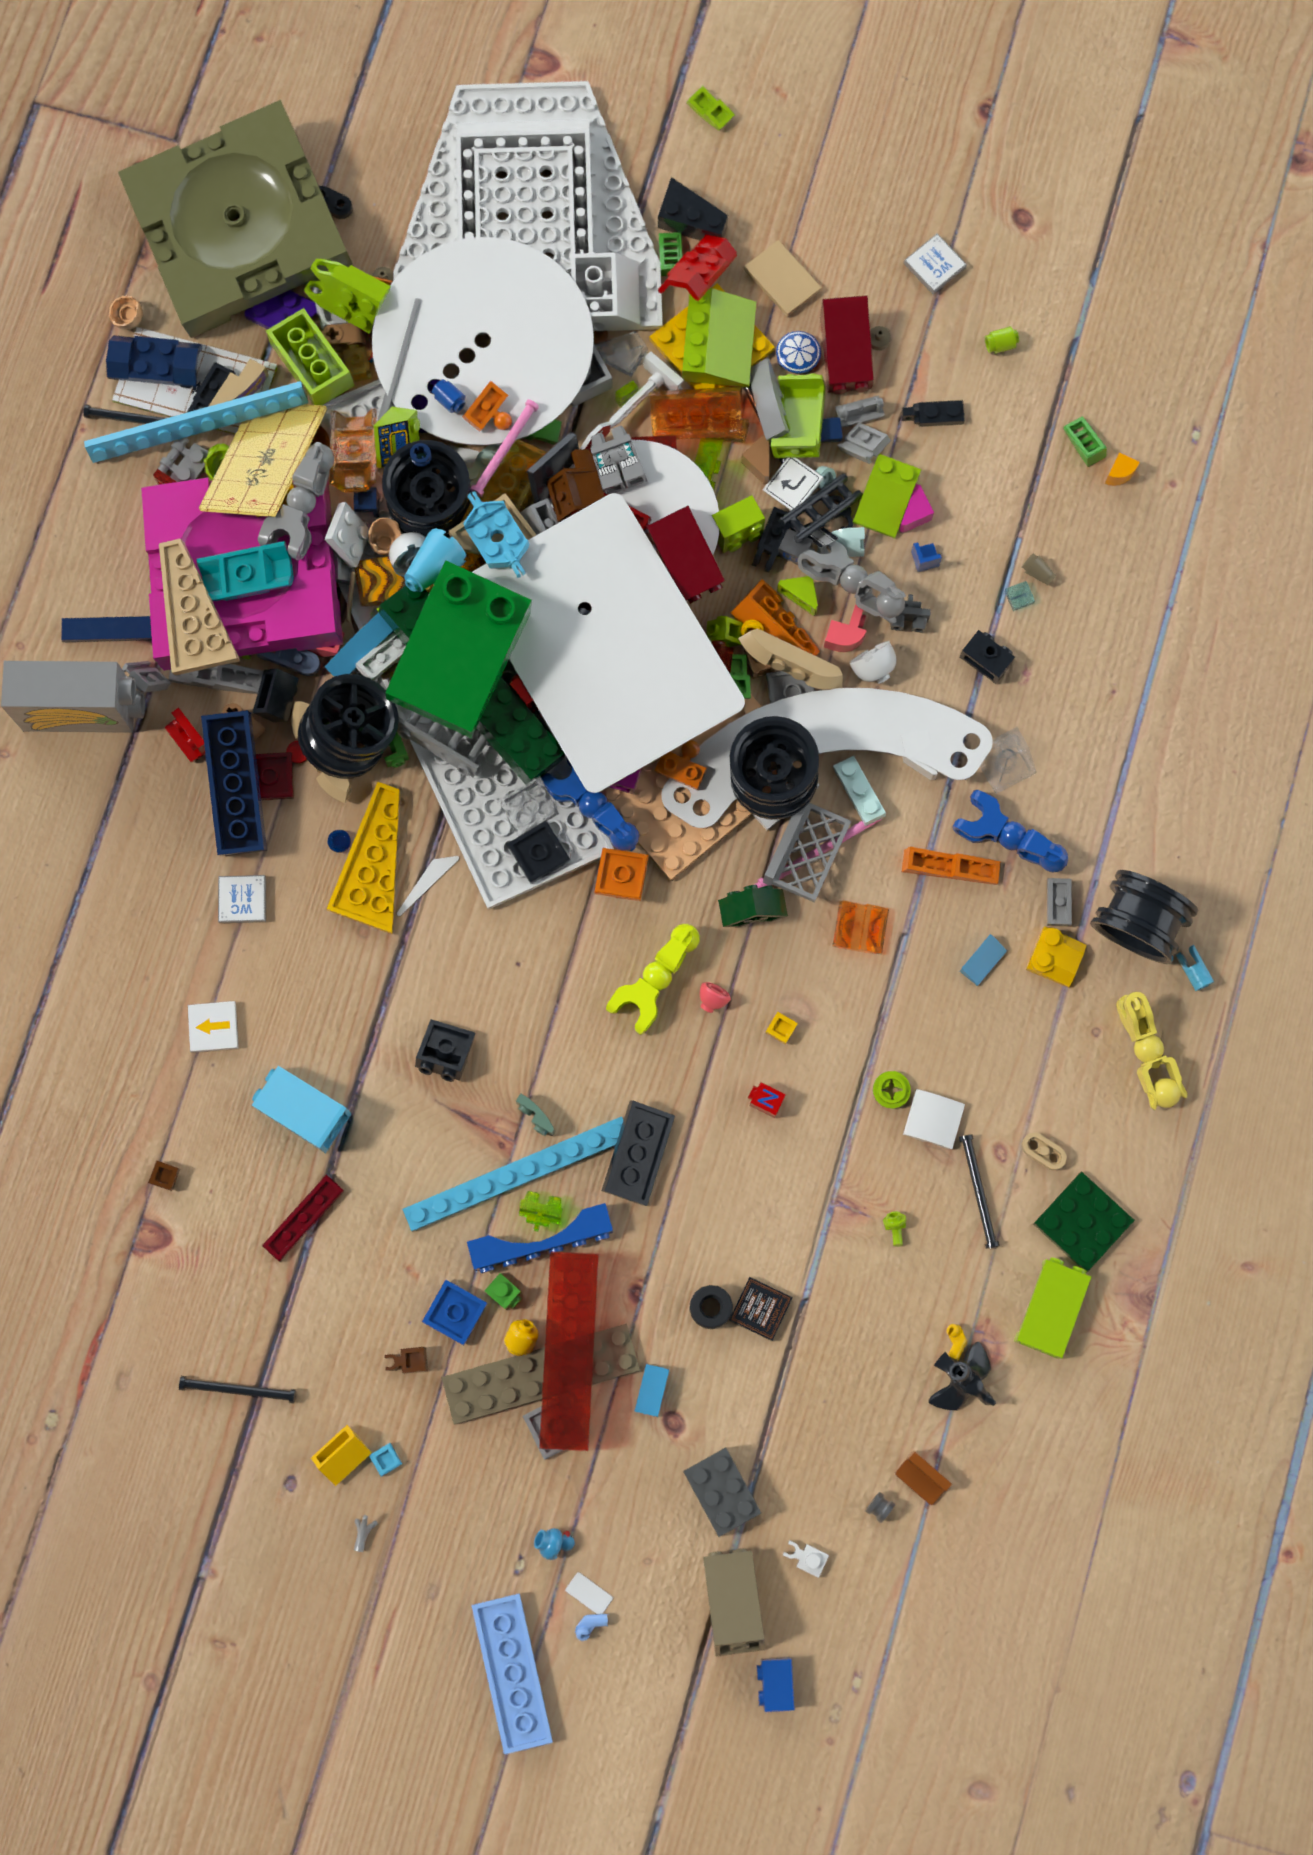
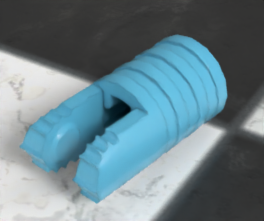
[1176,945,1214,991]

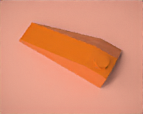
[731,579,820,656]

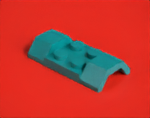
[196,541,294,602]

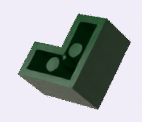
[718,885,788,927]

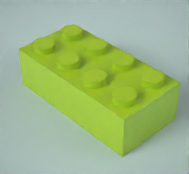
[266,308,354,408]

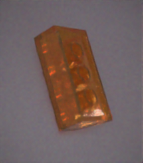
[650,386,743,441]

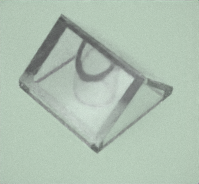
[499,777,559,836]

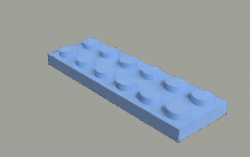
[471,1593,553,1755]

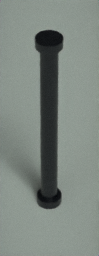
[83,404,166,424]
[959,1134,1000,1249]
[179,1376,296,1404]

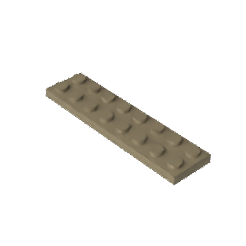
[441,1324,640,1425]

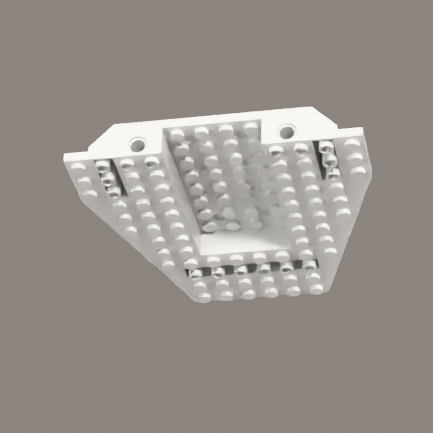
[394,81,663,335]

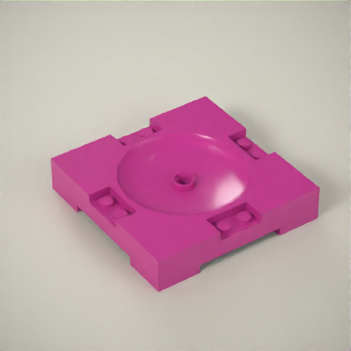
[141,478,343,671]

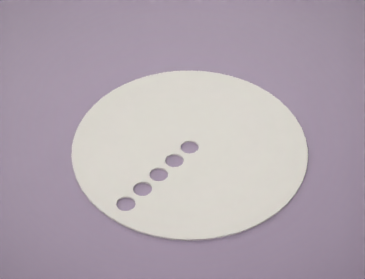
[372,237,594,445]

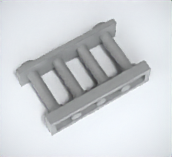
[397,712,488,778]

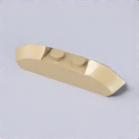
[738,628,843,690]
[291,701,352,803]

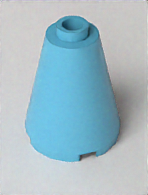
[404,528,466,592]

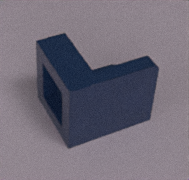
[354,487,380,517]

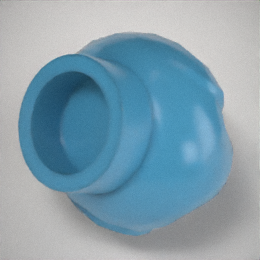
[534,1528,575,1560]

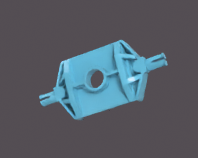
[463,491,530,578]

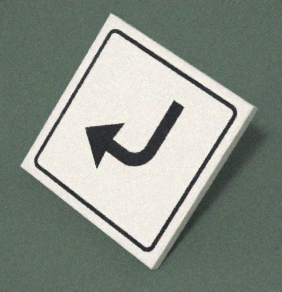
[763,458,824,510]

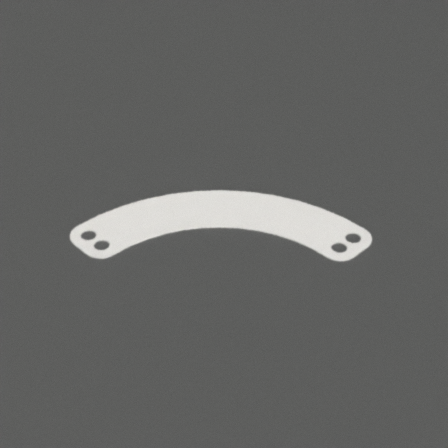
[661,688,993,828]

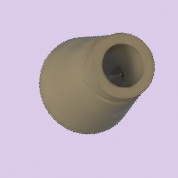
[1022,553,1056,586]

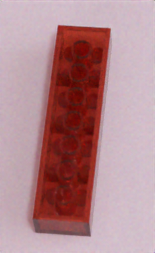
[539,1252,599,1451]

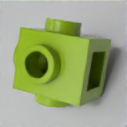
[706,616,743,651]

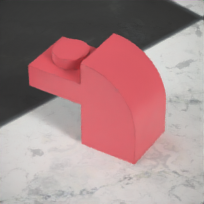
[824,604,867,652]

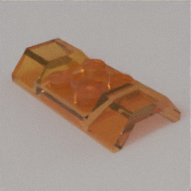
[330,408,377,493]

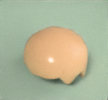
[109,296,143,330]
[368,517,402,556]

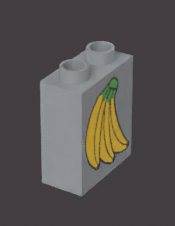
[1,661,145,733]

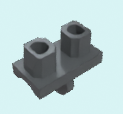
[890,594,931,633]

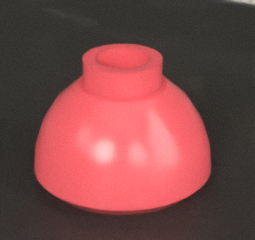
[699,982,731,1013]

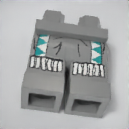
[590,426,647,495]

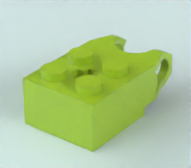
[304,258,391,333]

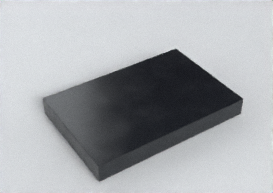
[527,432,579,504]

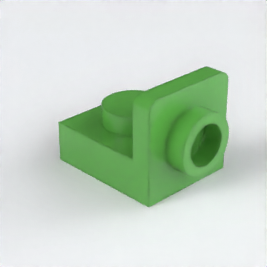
[384,732,409,768]
[485,1273,522,1310]

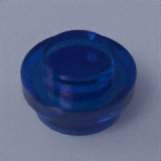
[327,830,351,853]

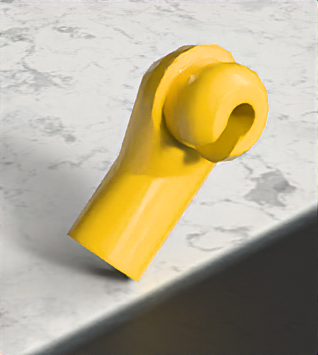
[946,1324,967,1361]

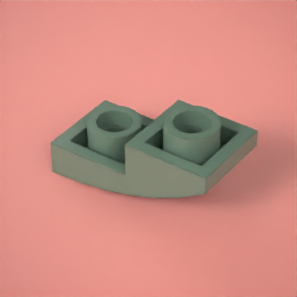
[516,1093,555,1136]

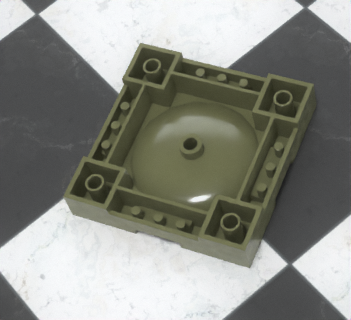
[118,100,354,338]

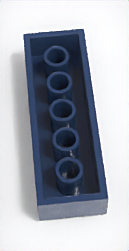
[201,710,267,856]

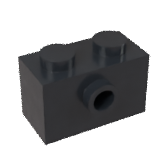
[960,630,1015,684]
[253,669,299,722]

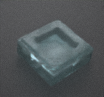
[1004,581,1035,611]

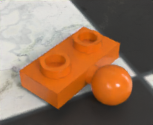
[462,381,512,432]
[655,740,707,790]

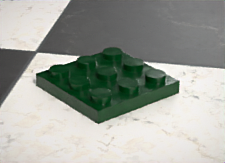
[1033,1171,1135,1273]

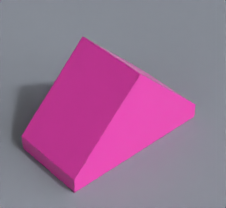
[899,484,934,533]

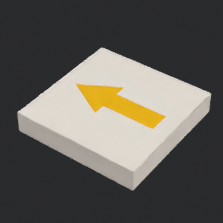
[188,1001,238,1053]

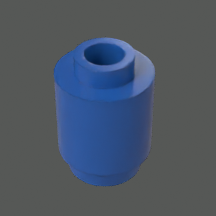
[432,379,466,413]

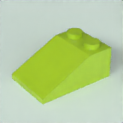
[853,454,921,539]

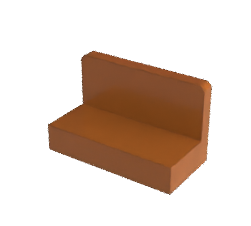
[895,1451,952,1505]

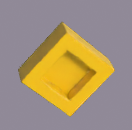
[765,1012,798,1045]

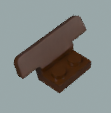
[546,449,604,522]

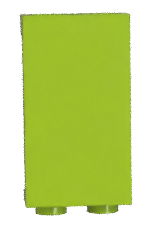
[771,373,826,458]
[1014,1257,1091,1359]

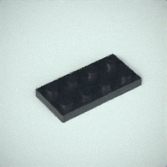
[601,1100,675,1206]

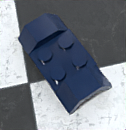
[106,335,202,387]

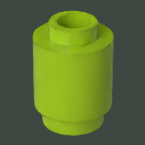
[985,326,1019,354]

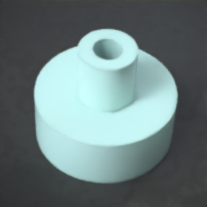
[815,466,836,489]

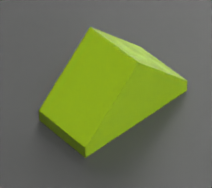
[777,576,818,616]

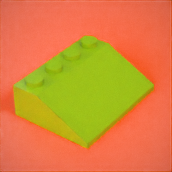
[682,288,756,387]

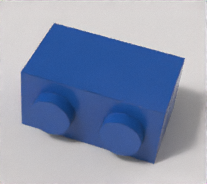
[757,1657,795,1712]

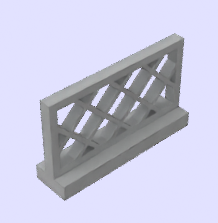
[763,803,851,903]

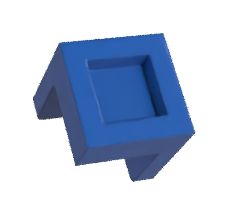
[911,542,942,572]

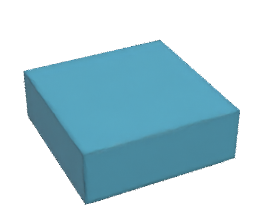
[369,1443,402,1477]

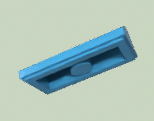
[959,934,1007,986]
[635,1364,669,1417]

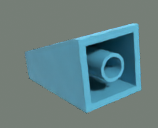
[252,1066,352,1154]

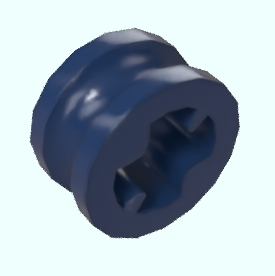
[410,443,432,467]

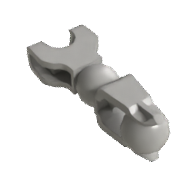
[258,442,334,560]
[798,540,906,623]

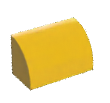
[311,1425,372,1486]

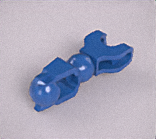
[539,757,639,851]
[952,790,1069,873]

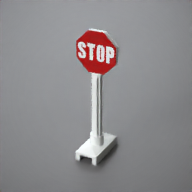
[580,351,684,451]

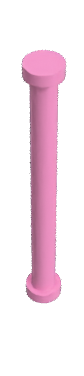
[470,399,539,497]

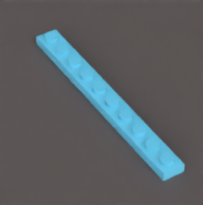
[84,381,308,463]
[403,1116,623,1232]

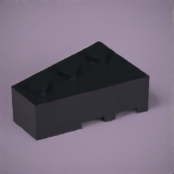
[658,177,728,241]

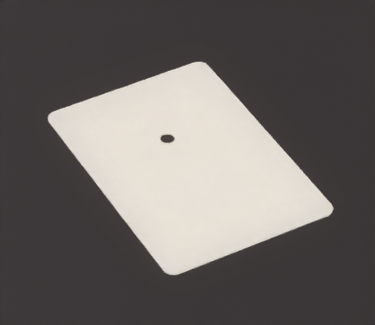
[472,493,745,793]

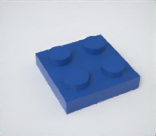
[422,1280,488,1345]

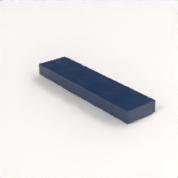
[61,616,152,642]

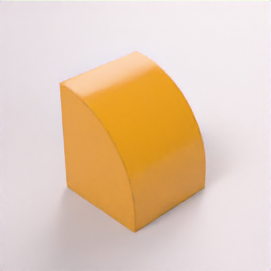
[1104,452,1140,486]

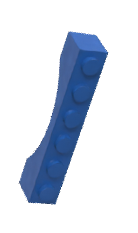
[467,1203,613,1274]

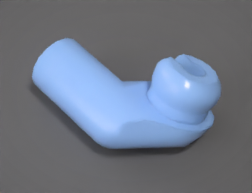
[575,1614,608,1641]

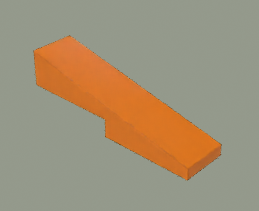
[902,846,1001,885]

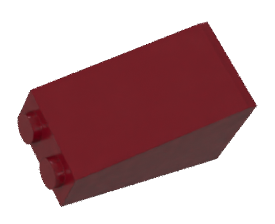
[820,295,874,394]
[647,505,725,604]

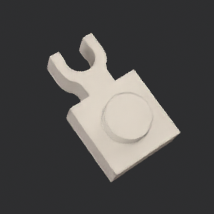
[783,1540,829,1578]

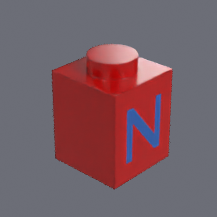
[748,1082,786,1118]

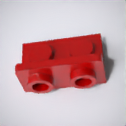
[165,707,205,763]

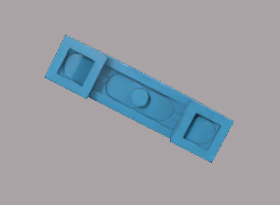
[325,613,393,676]

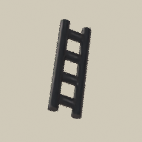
[779,473,863,543]

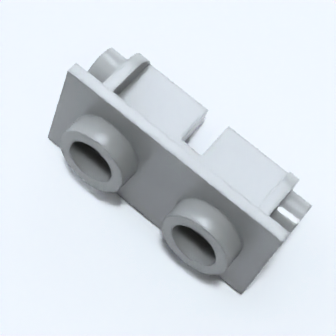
[835,396,885,428]

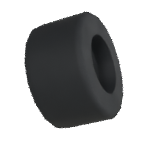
[689,1285,733,1329]

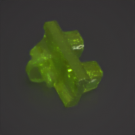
[519,1191,563,1232]

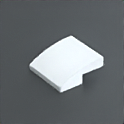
[903,1089,965,1149]

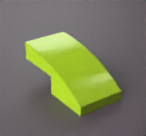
[686,86,735,131]

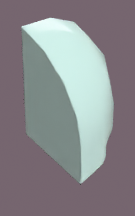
[831,527,865,557]

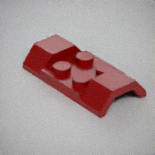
[658,235,737,301]

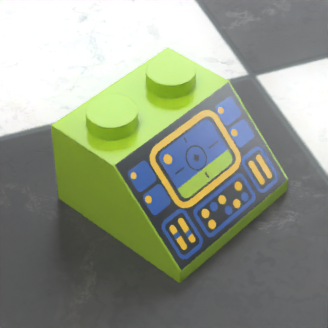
[373,407,420,468]

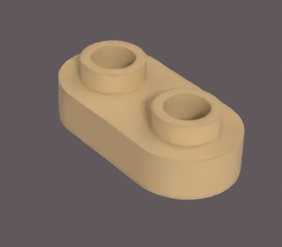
[1021,1133,1067,1170]

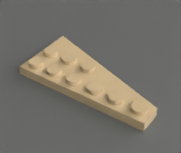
[159,539,240,676]

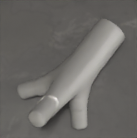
[354,1515,378,1552]

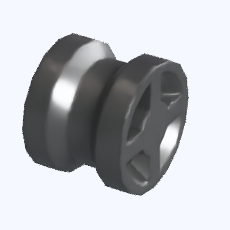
[865,1492,895,1523]

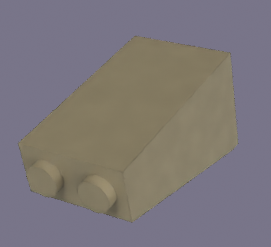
[703,1548,764,1656]

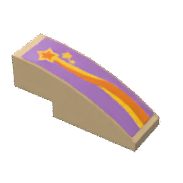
[208,358,269,407]

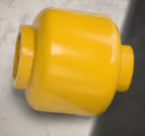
[504,1319,539,1356]

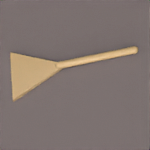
[340,571,356,648]

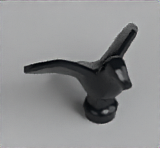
[929,1342,996,1411]

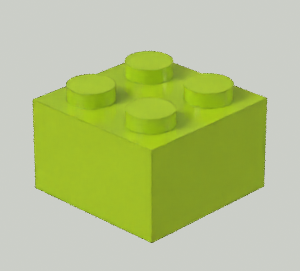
[712,495,765,553]

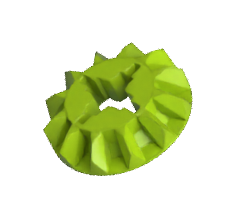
[873,1071,911,1109]

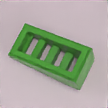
[659,232,682,276]
[1063,416,1107,467]

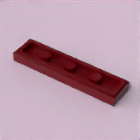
[262,1174,345,1262]

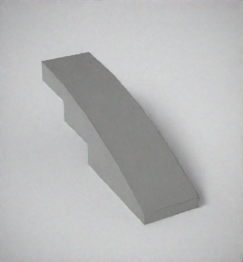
[750,358,789,442]
[169,664,263,694]

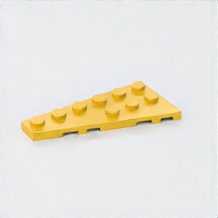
[327,782,400,935]

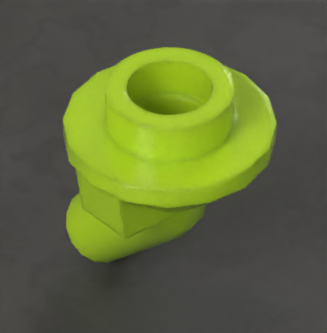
[883,1211,907,1247]

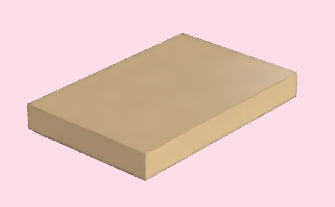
[744,240,821,317]

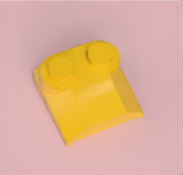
[1026,926,1087,988]

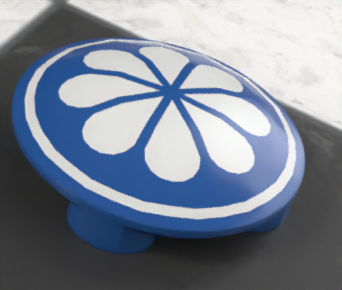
[776,331,821,374]

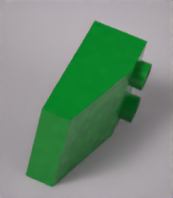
[385,560,532,738]

